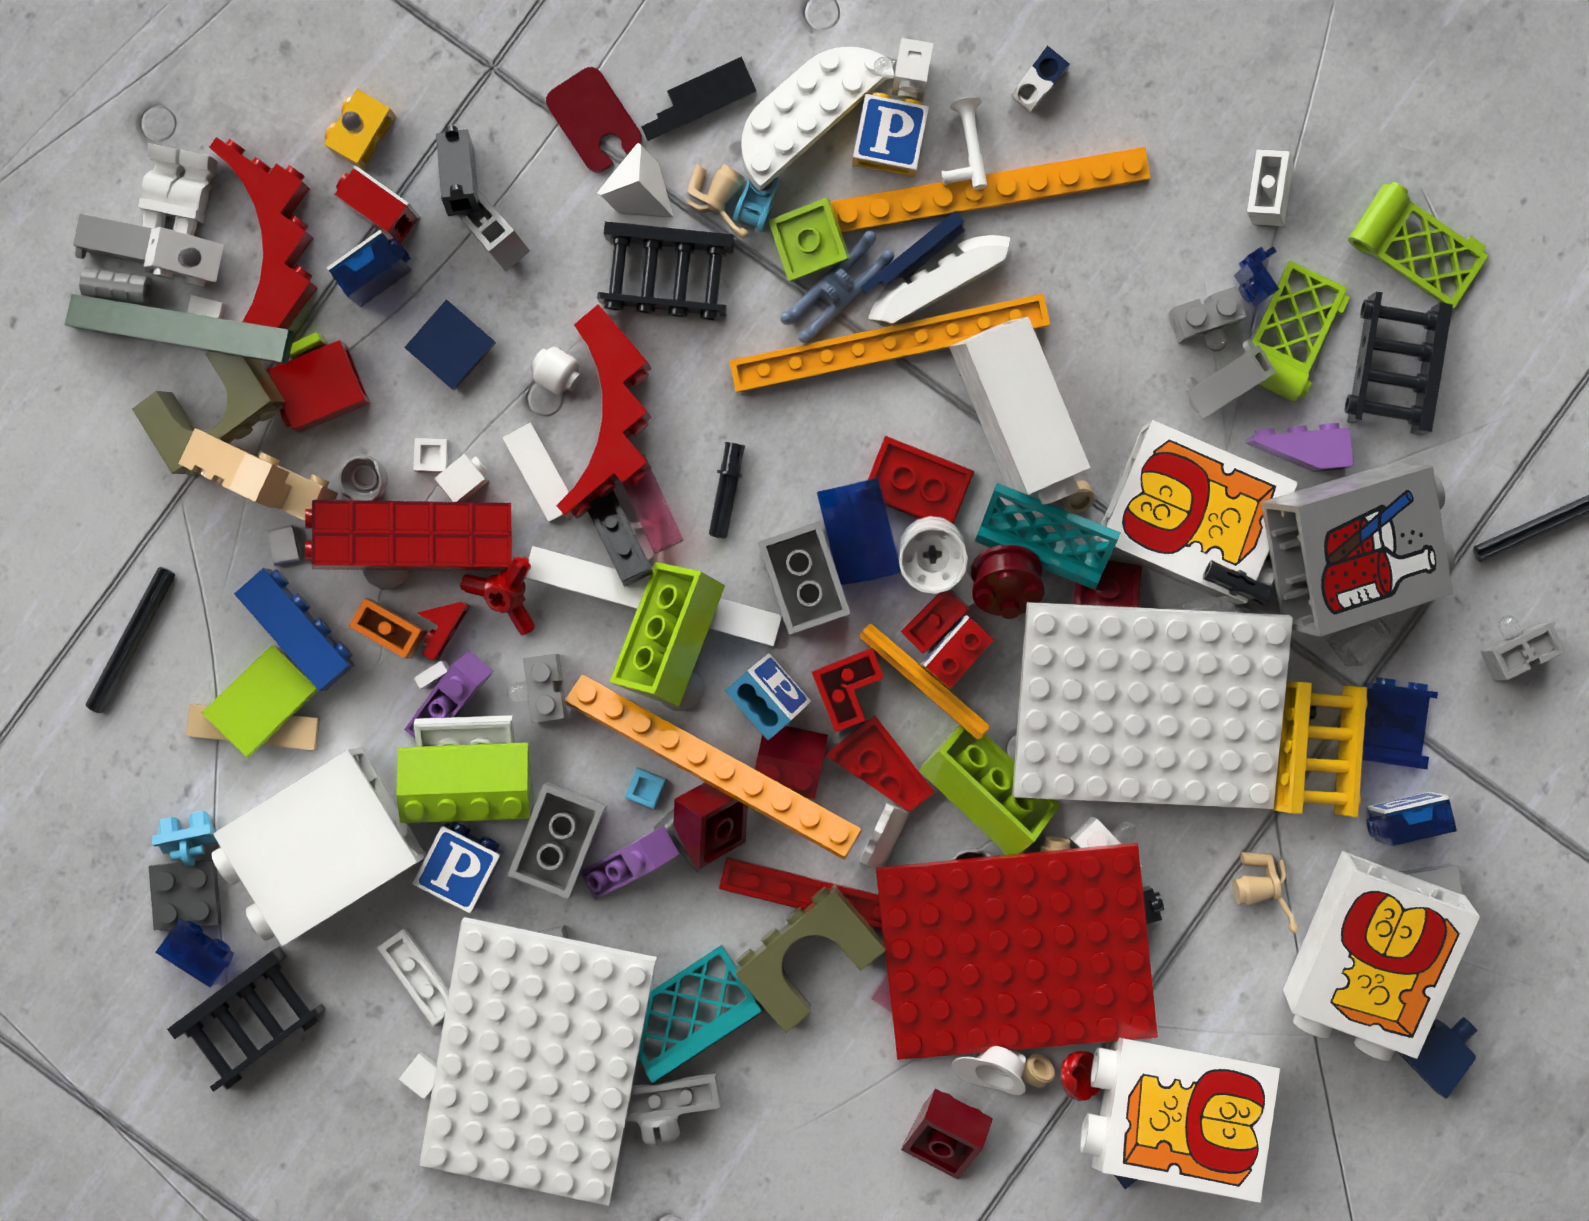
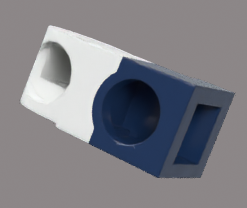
[1011,45,1070,112]

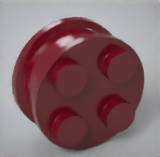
[971,545,1045,619]

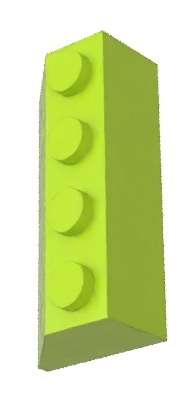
[609,562,725,707]
[919,725,1060,855]
[396,742,534,823]

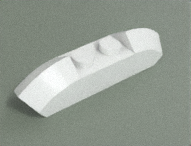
[868,235,1010,327]

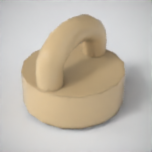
[1061,480,1095,513]
[1021,1054,1055,1088]

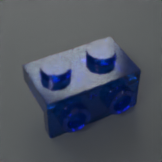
[1234,246,1279,307]
[155,918,234,988]

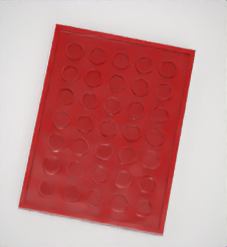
[876,843,1158,1060]

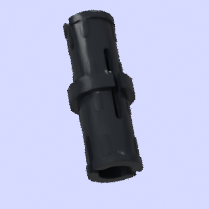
[1203,560,1273,606]

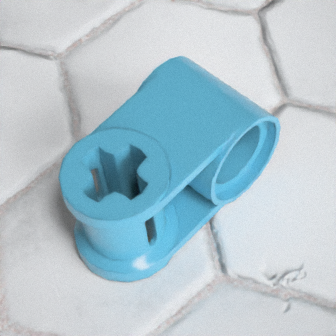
[732,177,779,232]

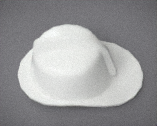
[951,1046,1026,1095]

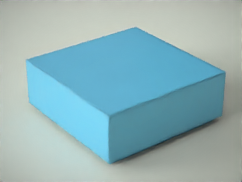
[625,768,667,810]

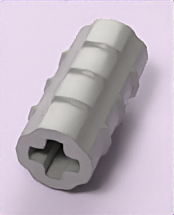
[79,268,153,305]

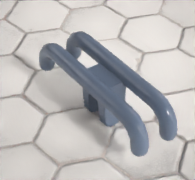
[780,231,894,343]

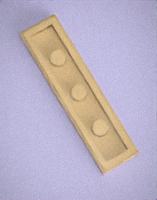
[186,704,320,750]

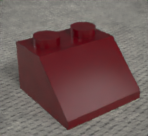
[755,726,828,800]
[673,782,748,869]
[901,1088,993,1179]

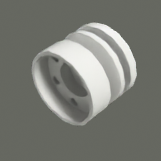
[898,516,968,594]

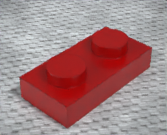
[901,589,970,654]

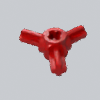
[460,556,535,636]

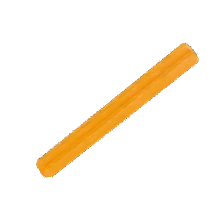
[859,623,990,740]

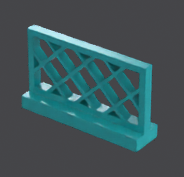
[975,483,1121,590]
[638,945,765,1083]

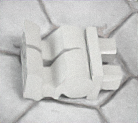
[138,143,218,236]

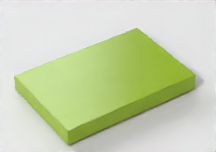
[201,644,318,759]

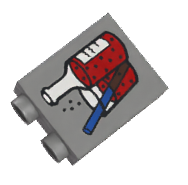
[1261,462,1455,637]

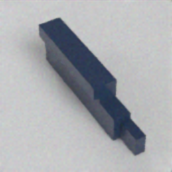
[861,210,965,295]

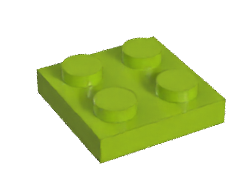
[768,197,850,282]

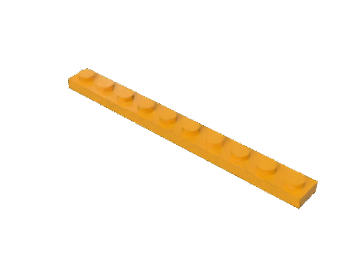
[831,147,1151,234]
[729,293,1051,393]
[565,674,861,860]

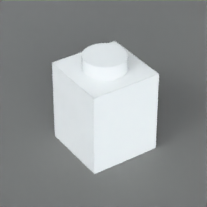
[434,454,489,502]

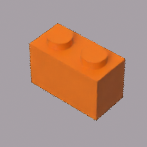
[349,598,427,659]

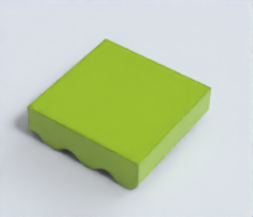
[289,332,328,359]

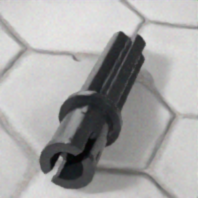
[709,442,745,539]

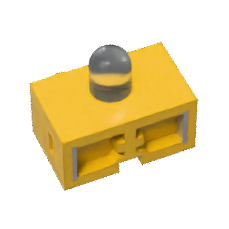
[324,89,396,171]

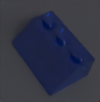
[817,476,901,585]

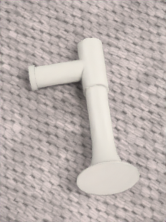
[941,97,987,190]

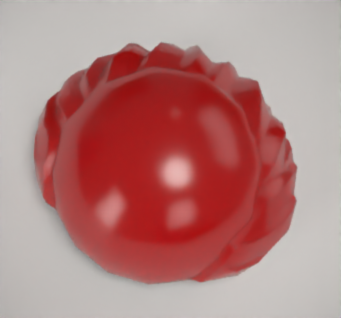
[1061,1051,1102,1101]

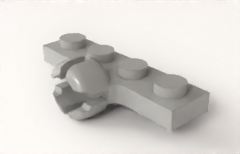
[626,1073,722,1145]

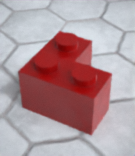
[811,648,884,732]

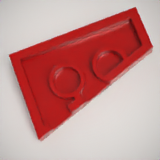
[824,715,934,812]

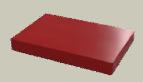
[861,436,974,524]

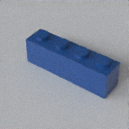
[234,568,355,691]

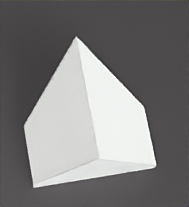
[597,143,674,217]

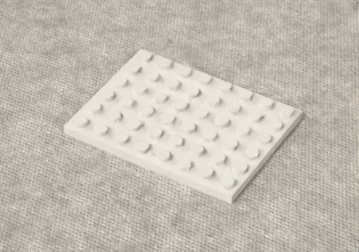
[1012,602,1293,809]
[419,917,657,1206]

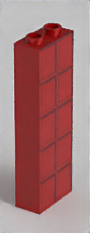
[305,500,512,571]

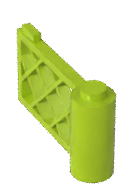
[1348,182,1489,309]
[1244,260,1350,402]

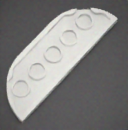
[741,47,896,191]

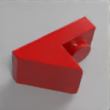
[417,601,471,661]

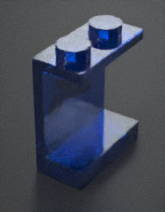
[1362,677,1438,770]

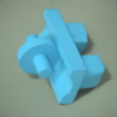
[152,811,218,867]

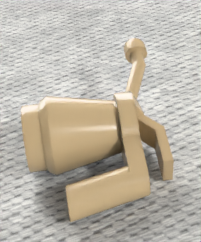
[686,164,748,239]
[1232,852,1298,933]

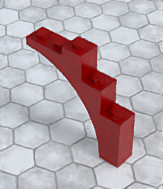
[209,137,317,329]
[556,304,652,520]

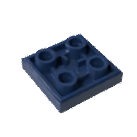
[404,299,496,391]

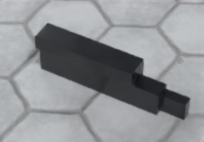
[641,56,757,141]

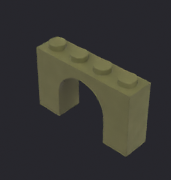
[132,351,285,476]
[735,884,886,1033]

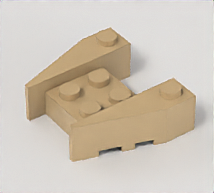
[178,428,338,521]

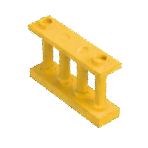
[1273,681,1368,817]

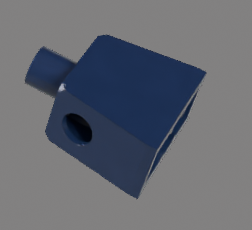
[1396,1017,1478,1099]

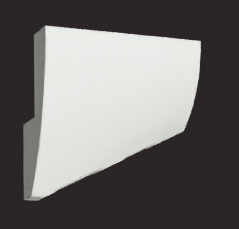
[859,803,910,869]

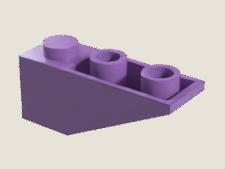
[1246,423,1353,472]
[404,650,494,738]
[581,825,679,900]

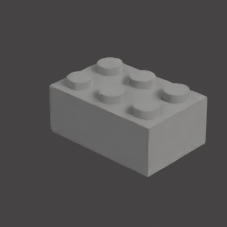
[758,521,851,635]
[507,782,608,899]

